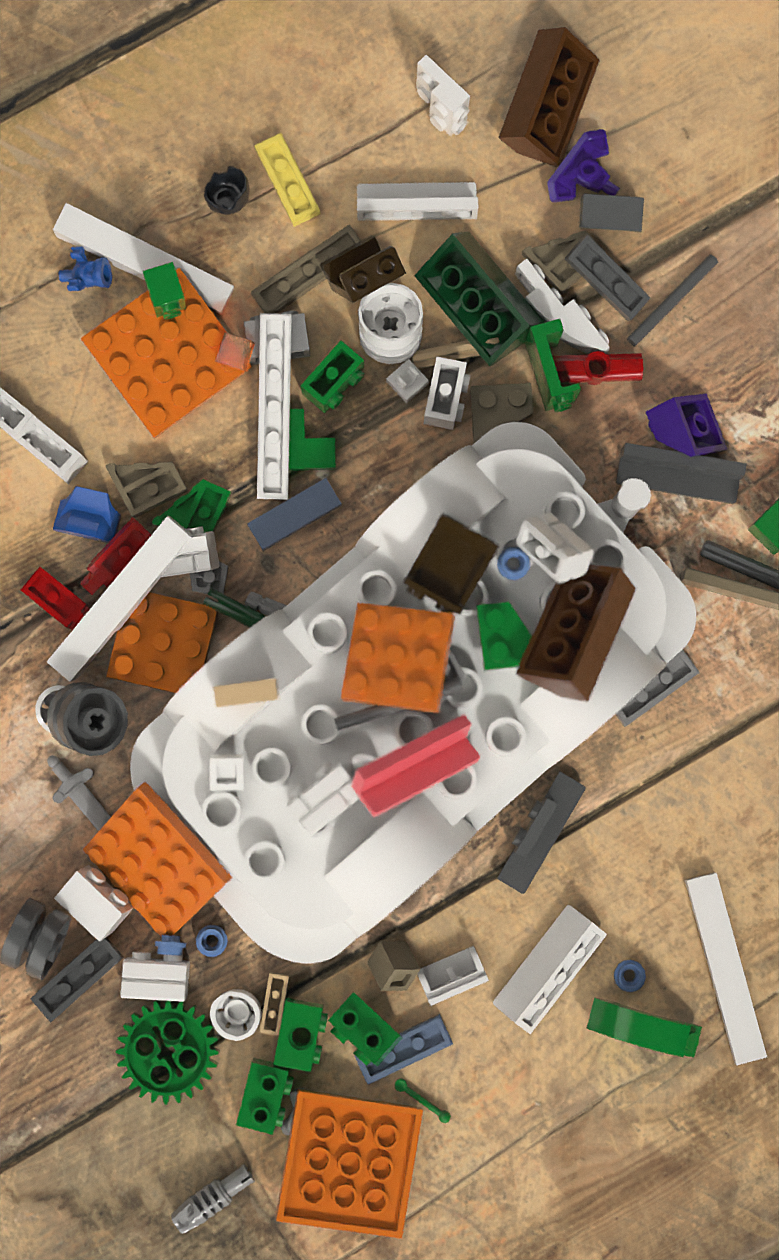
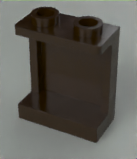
[320,235,406,303]
[402,513,500,615]

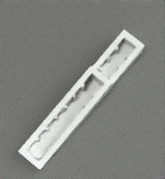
[53,203,234,315]
[0,387,88,485]
[47,516,193,682]

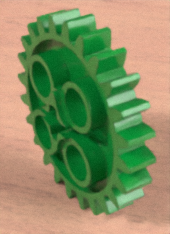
[116,1000,220,1105]

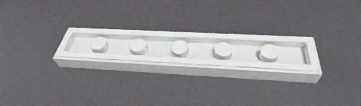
[257,313,292,500]
[685,872,767,1065]

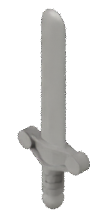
[47,755,111,831]

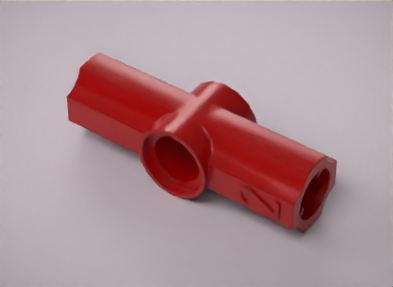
[552,351,644,385]

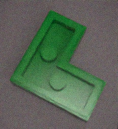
[289,409,336,471]

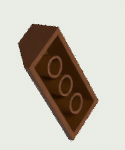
[498,27,600,167]
[516,564,636,702]

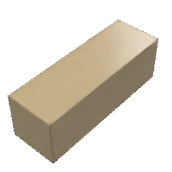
[213,678,280,708]
[259,971,290,1036]

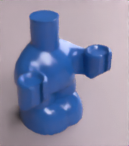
[59,246,112,291]

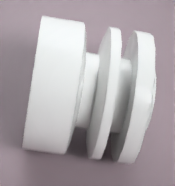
[358,283,423,364]

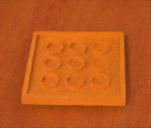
[80,267,252,439]
[83,781,233,937]
[275,1089,423,1239]

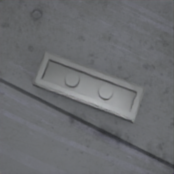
[615,649,700,727]

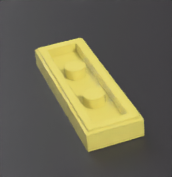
[254,133,321,227]

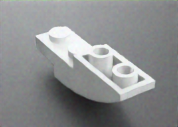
[515,259,610,355]

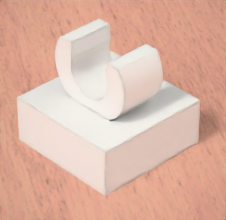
[386,359,429,403]
[209,754,243,791]

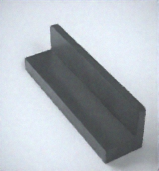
[616,443,747,504]

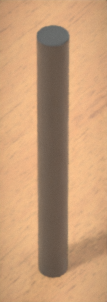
[627,254,718,347]
[334,678,464,731]

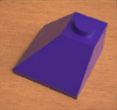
[646,393,728,457]

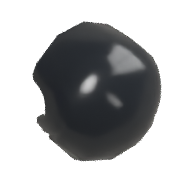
[204,166,250,215]

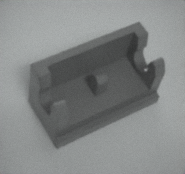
[579,194,644,232]

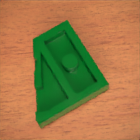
[152,479,232,532]
[476,602,532,671]

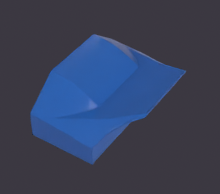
[53,486,121,543]

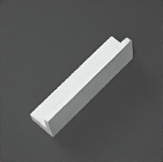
[357,182,478,221]
[493,905,607,1034]

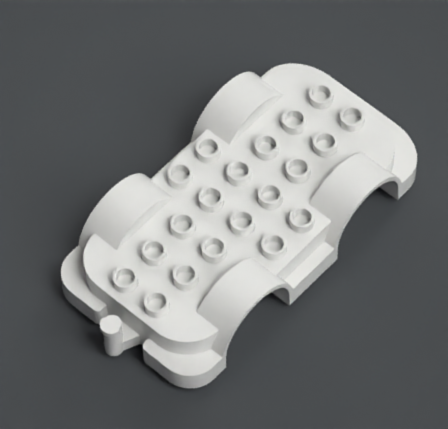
[130,422,696,963]

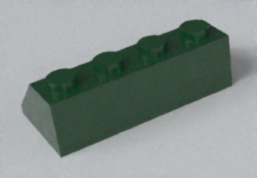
[414,232,544,367]

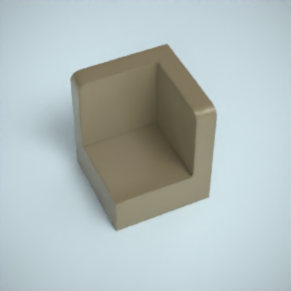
[368,941,420,991]

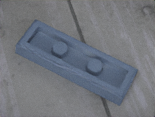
[247,478,342,551]
[354,1014,453,1085]

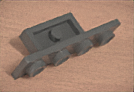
[497,771,586,894]

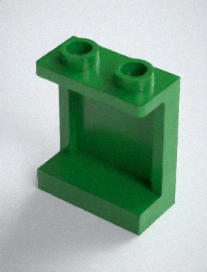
[525,319,581,413]

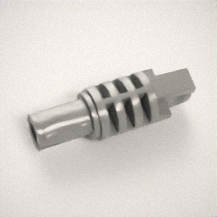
[171,1164,255,1234]

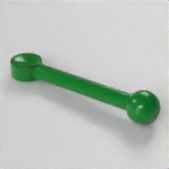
[395,1079,451,1123]

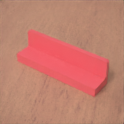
[351,714,480,816]

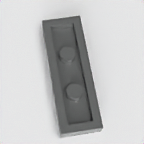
[564,235,650,321]
[30,937,124,1022]

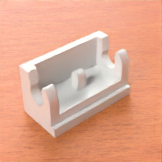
[418,946,489,1006]

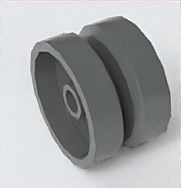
[47,682,128,756]
[0,898,72,981]

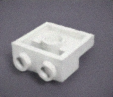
[416,55,470,136]

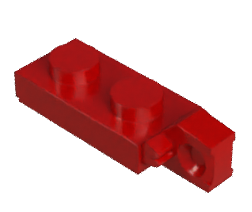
[80,517,152,595]
[20,566,90,630]

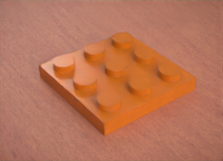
[106,592,218,693]
[340,603,455,713]

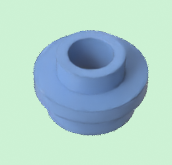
[497,547,530,580]
[196,925,228,957]
[155,935,186,955]
[614,960,646,992]

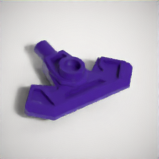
[547,129,620,202]

